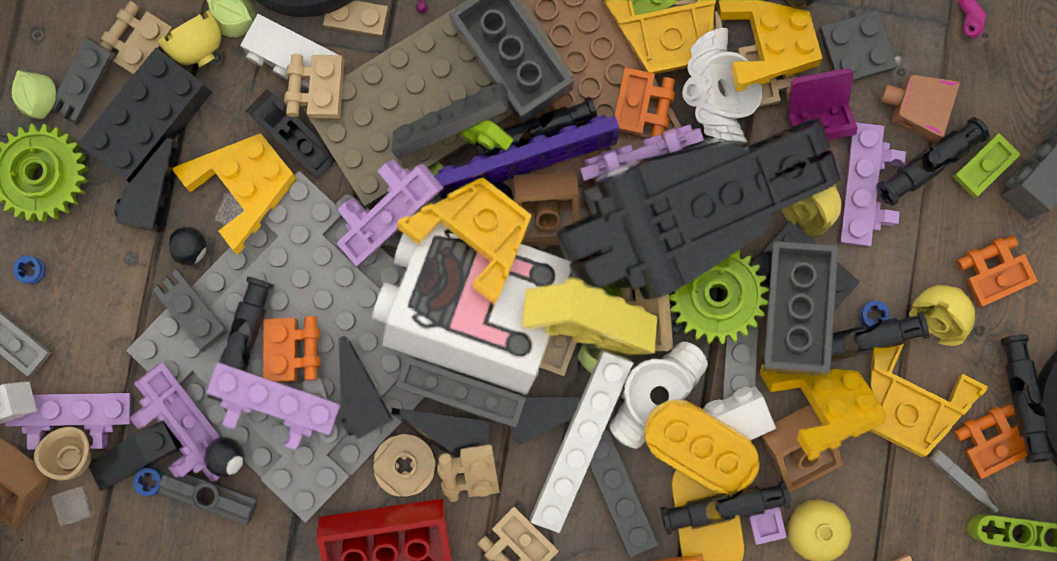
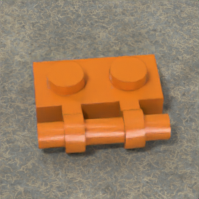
[614,67,676,139]
[956,235,1038,308]
[263,316,320,383]
[954,404,1027,479]

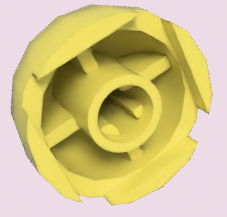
[157,10,221,68]
[781,186,842,237]
[909,285,975,346]
[786,499,852,561]

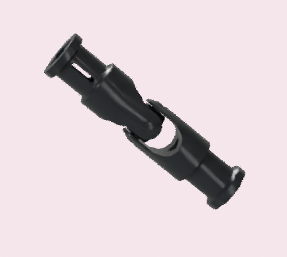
[475,97,598,158]
[876,117,990,206]
[208,276,275,402]
[831,311,930,362]
[1000,334,1054,463]
[660,480,791,535]

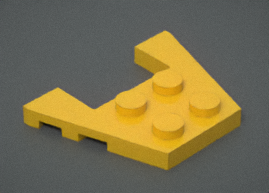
[603,0,716,74]
[715,0,823,92]
[172,133,297,255]
[397,177,532,305]
[869,344,988,457]
[759,364,886,460]

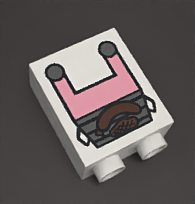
[372,223,571,396]

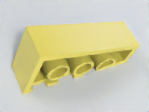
[522,279,657,356]

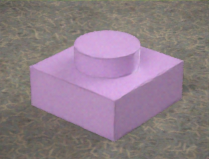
[748,507,787,545]

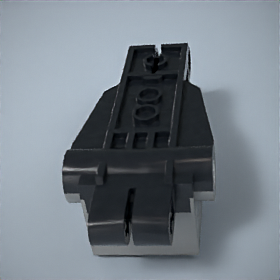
[556,118,842,299]

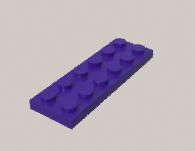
[434,115,619,200]

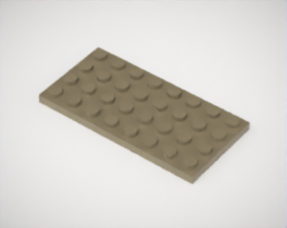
[302,0,574,208]

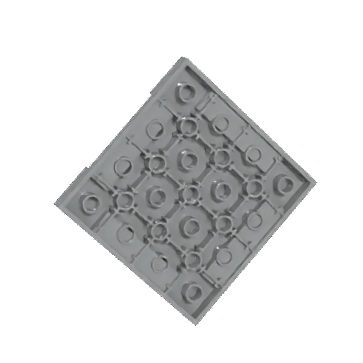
[126,171,451,523]

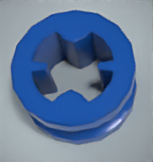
[13,256,46,284]
[859,301,890,328]
[133,467,164,496]

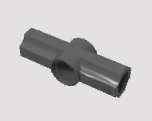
[158,467,258,525]

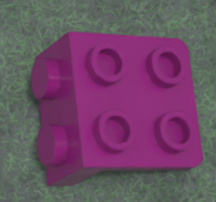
[787,68,858,140]

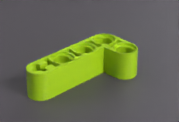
[967,513,1057,553]

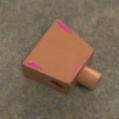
[880,75,960,143]

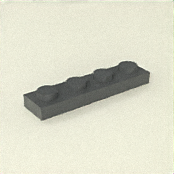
[391,82,508,159]
[396,357,527,428]
[589,429,658,558]

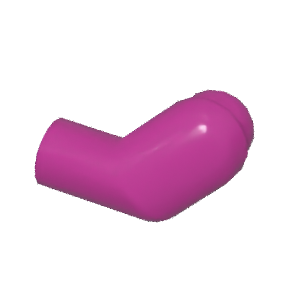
[957,0,986,38]

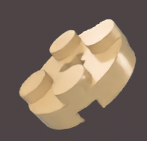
[374,434,437,497]

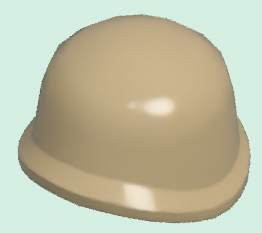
[34,427,91,480]

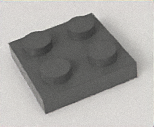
[819,10,897,81]

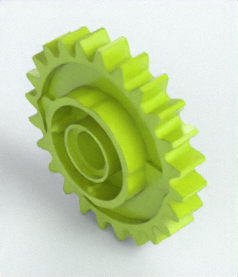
[0,124,90,223]
[669,249,769,345]

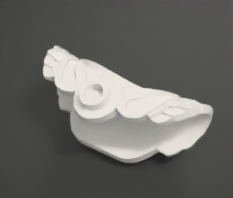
[682,28,762,145]
[610,342,708,449]

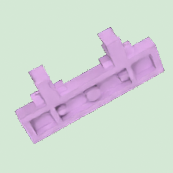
[838,122,906,247]
[579,124,704,181]
[337,160,443,267]
[129,362,220,481]
[206,362,340,450]
[5,393,133,450]

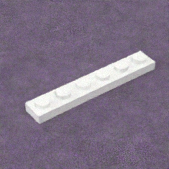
[530,349,633,533]

